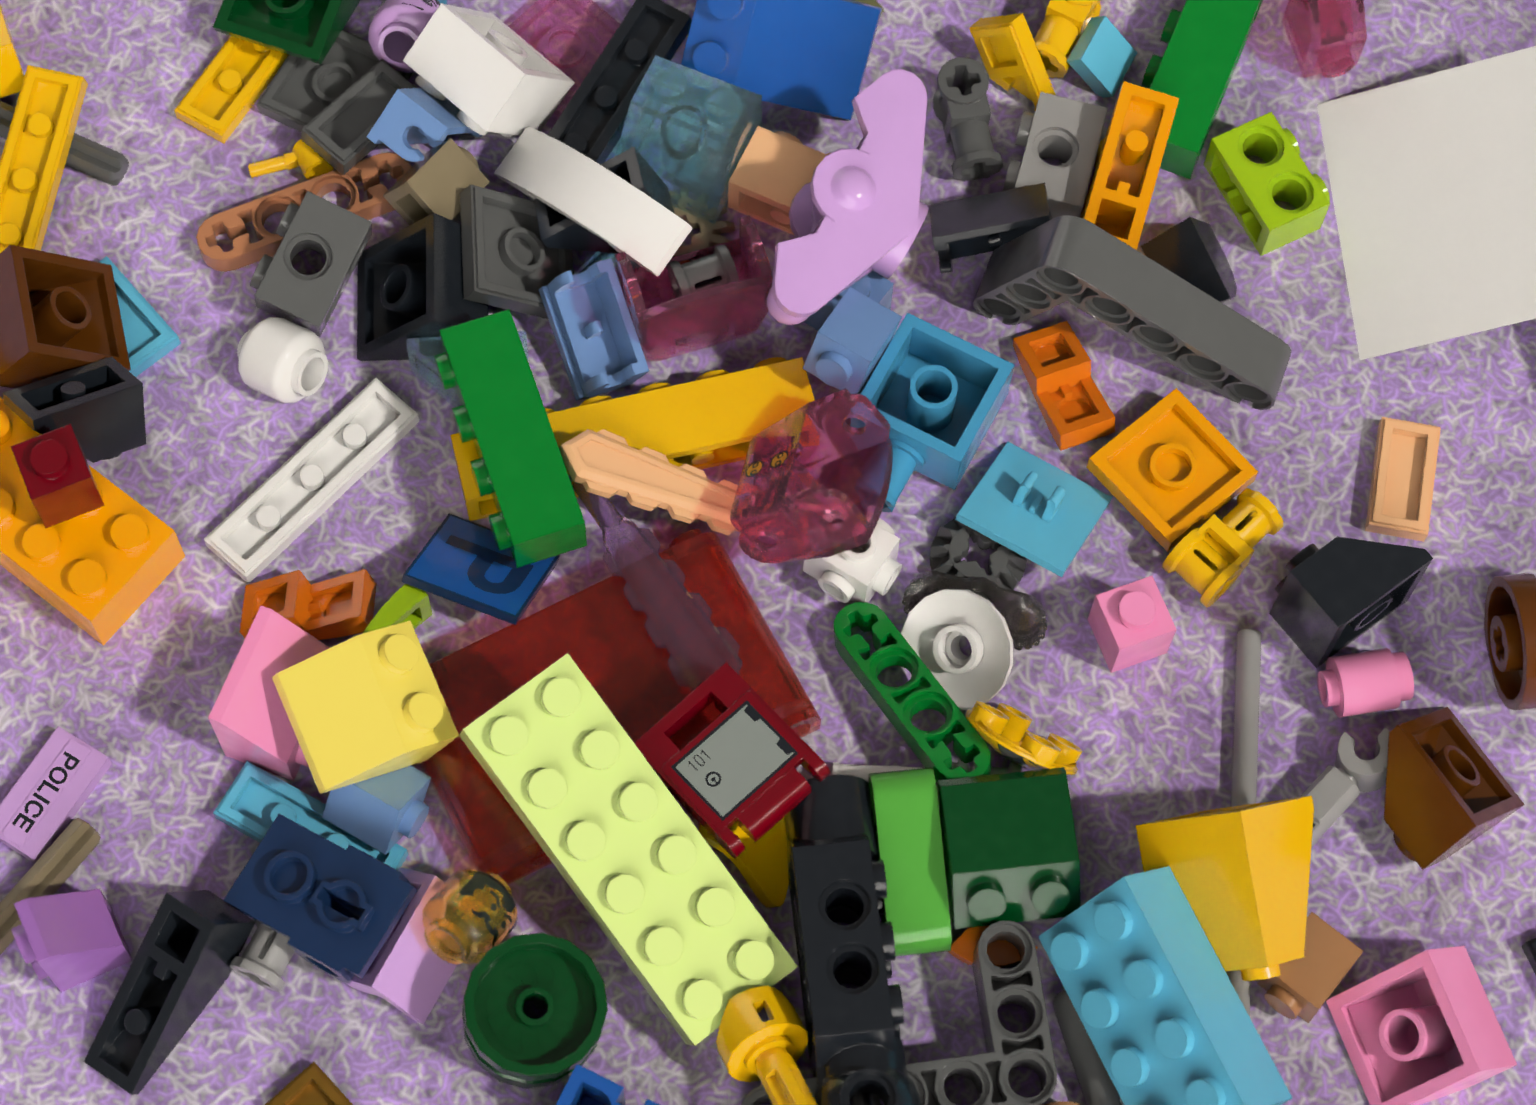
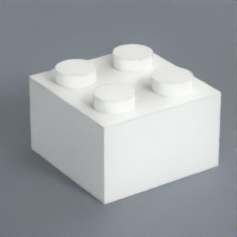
[402,3,575,139]

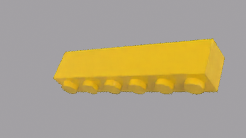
[450,357,820,521]

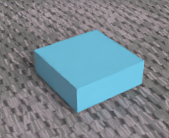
[1067,16,1137,98]

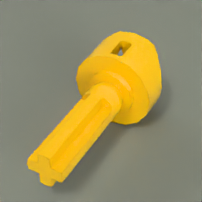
[716,986,817,1105]

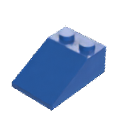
[677,0,882,120]

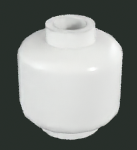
[237,317,328,403]

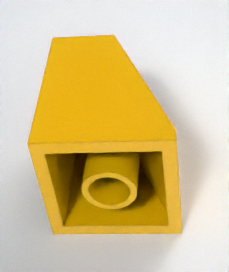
[1135,795,1314,981]

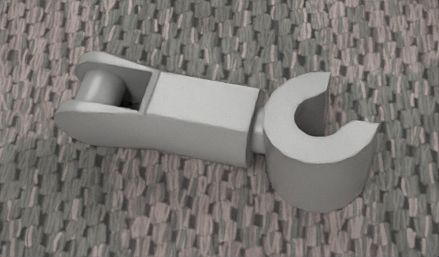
[1300,727,1390,849]

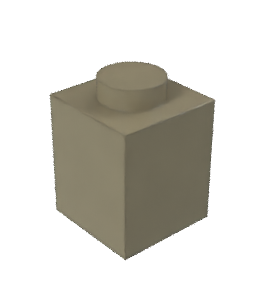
[383,138,490,226]

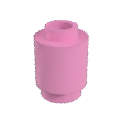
[1317,648,1414,718]

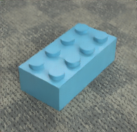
[1038,866,1292,1105]

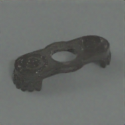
[902,571,1048,650]

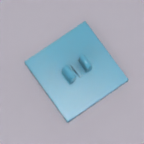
[955,442,1112,577]

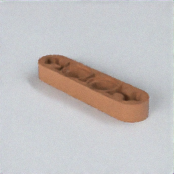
[197,152,412,272]

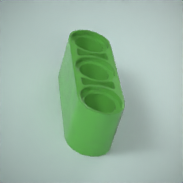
[868,767,952,957]

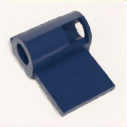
[223,814,417,984]

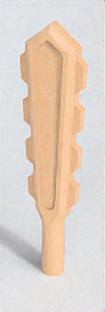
[559,429,819,549]

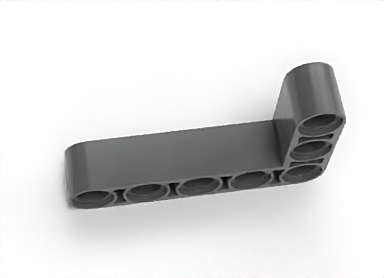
[973,215,1292,410]
[742,921,1057,1105]

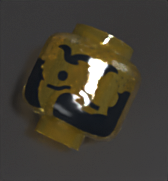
[422,869,518,965]

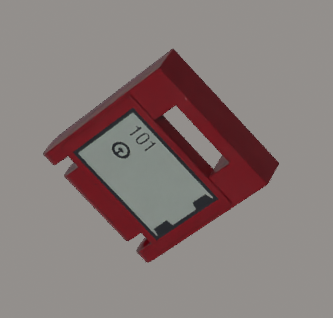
[634,662,830,859]

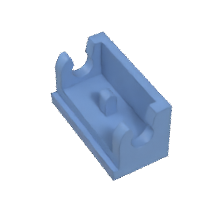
[367,88,483,162]
[539,258,649,401]

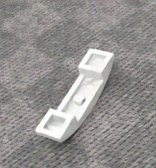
[494,126,693,277]

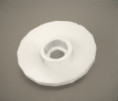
[901,588,1013,710]

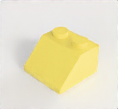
[272,621,459,794]

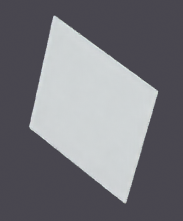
[1317,46,1536,360]

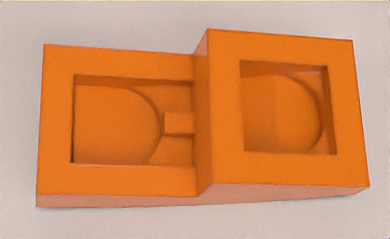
[1013,321,1115,451]
[239,569,377,640]

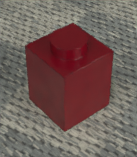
[11,424,105,528]

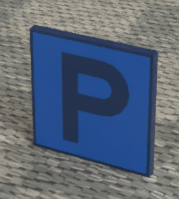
[402,513,560,625]

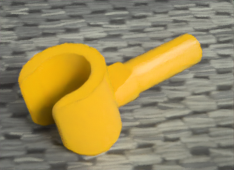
[248,139,334,180]

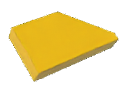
[969,13,1056,111]

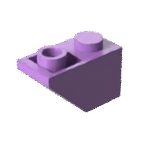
[12,889,133,992]

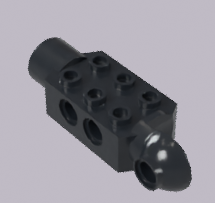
[784,775,921,1105]

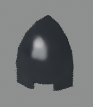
[1141,217,1237,303]

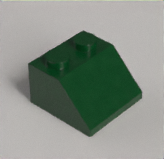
[938,767,1081,929]

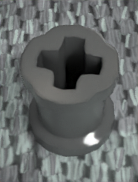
[667,244,741,313]

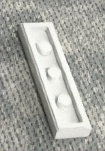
[204,378,420,584]

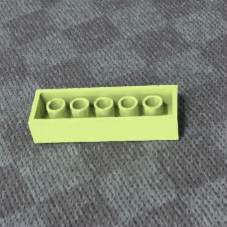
[459,653,798,1046]

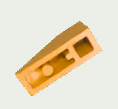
[1080,81,1179,250]

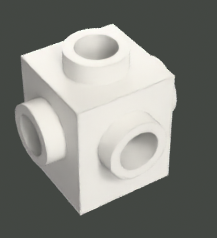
[803,501,902,603]

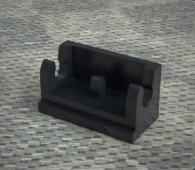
[930,183,1052,274]

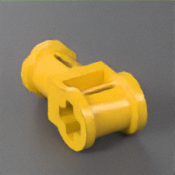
[1034,0,1101,79]
[1162,488,1283,608]

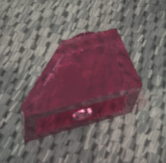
[1282,0,1367,78]

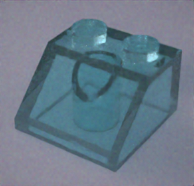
[615,55,762,224]

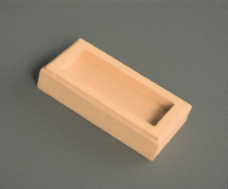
[1365,417,1441,542]

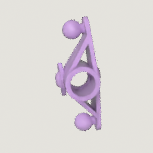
[767,69,929,325]

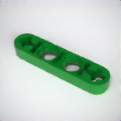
[834,602,991,784]

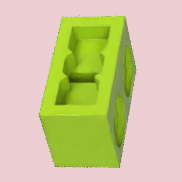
[1203,111,1330,256]

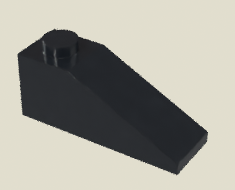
[84,890,256,1095]

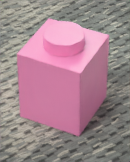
[1087,576,1177,673]

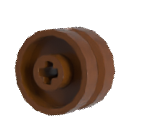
[1484,573,1536,710]

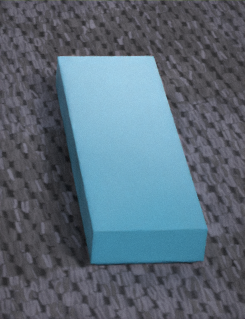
[213,761,409,870]

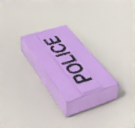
[0,726,112,863]

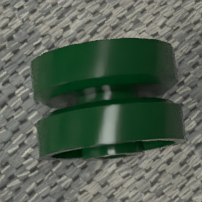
[462,933,608,1089]

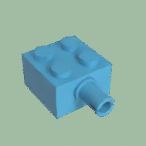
[849,312,1015,513]

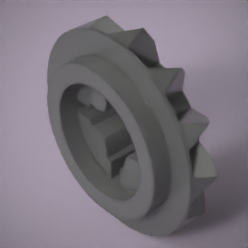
[930,517,1027,603]

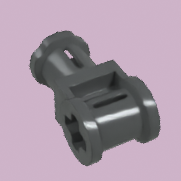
[933,57,1003,182]

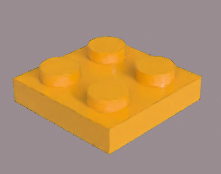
[1086,388,1258,552]

